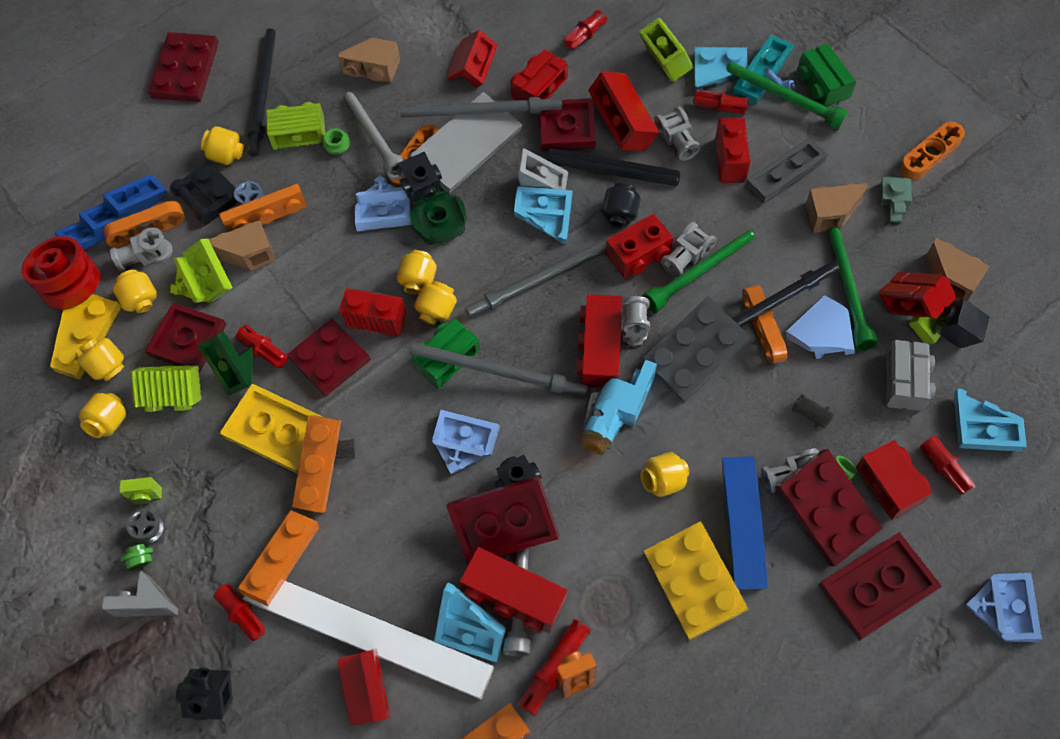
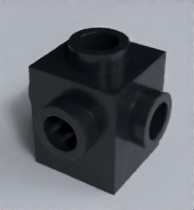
[399,151,442,201]
[494,455,542,488]
[176,668,233,720]

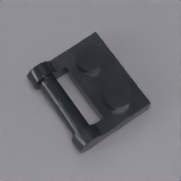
[170,161,237,225]

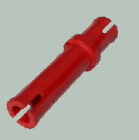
[517,619,591,716]

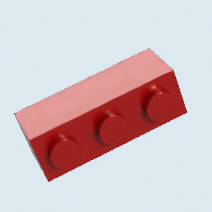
[588,71,659,151]
[577,294,622,388]
[460,547,568,634]

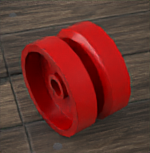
[21,236,101,310]

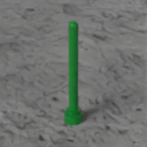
[726,62,848,131]
[829,227,878,351]
[642,230,755,313]

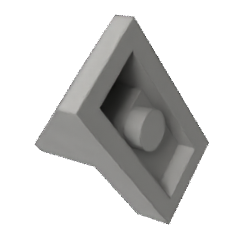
[517,148,568,190]
[102,571,178,617]

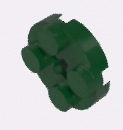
[410,190,467,245]

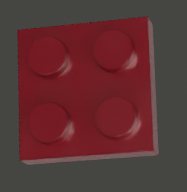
[540,98,596,150]
[145,303,226,374]
[287,318,371,397]

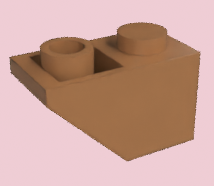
[338,38,400,83]
[805,183,868,233]
[209,220,277,271]
[926,238,990,301]

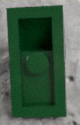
[197,331,253,395]

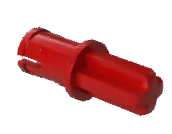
[564,9,607,50]
[693,90,748,115]
[235,324,288,368]
[920,435,975,495]
[213,583,266,641]

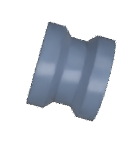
[234,181,264,206]

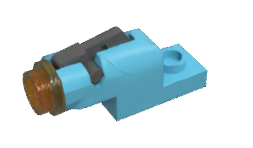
[581,360,657,455]

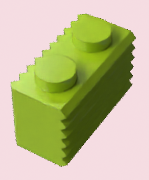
[639,18,693,82]
[266,102,325,150]
[130,365,202,412]

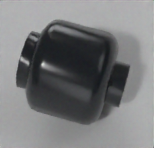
[601,183,641,227]

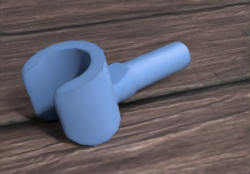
[764,67,795,97]

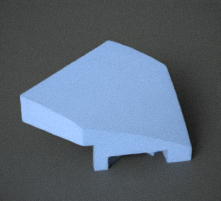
[355,175,412,232]
[786,295,855,359]
[432,410,500,475]
[966,573,1042,642]

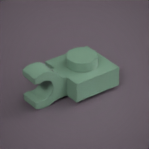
[880,177,912,223]

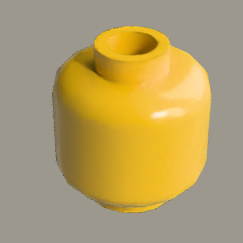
[201,126,244,165]
[396,250,437,295]
[113,270,157,314]
[414,281,457,326]
[78,337,124,381]
[79,393,126,438]
[640,452,689,497]

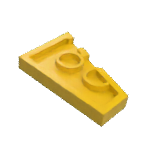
[50,294,122,380]

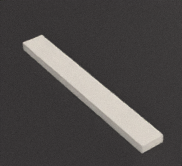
[243,581,494,700]

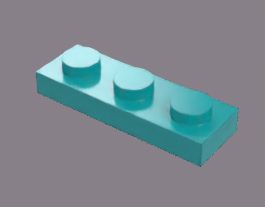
[732,35,794,105]

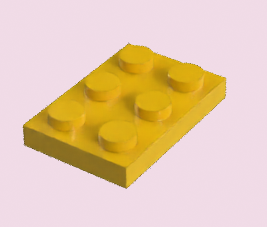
[220,383,323,474]
[644,521,749,641]

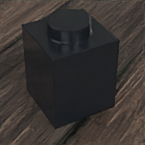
[935,299,990,349]

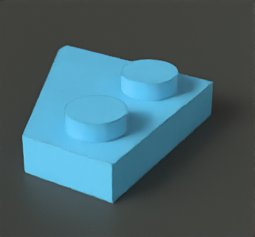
[694,47,748,93]
[514,186,572,244]
[954,389,1027,452]
[434,583,506,662]

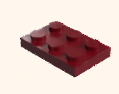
[148,32,219,102]
[775,449,883,566]
[446,476,560,565]
[819,532,942,641]

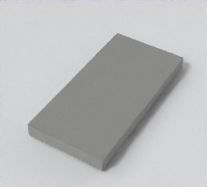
[410,92,523,194]

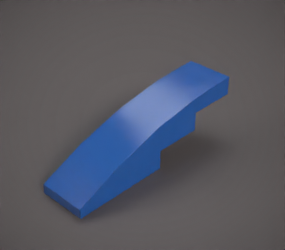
[55,174,167,250]
[721,456,768,589]

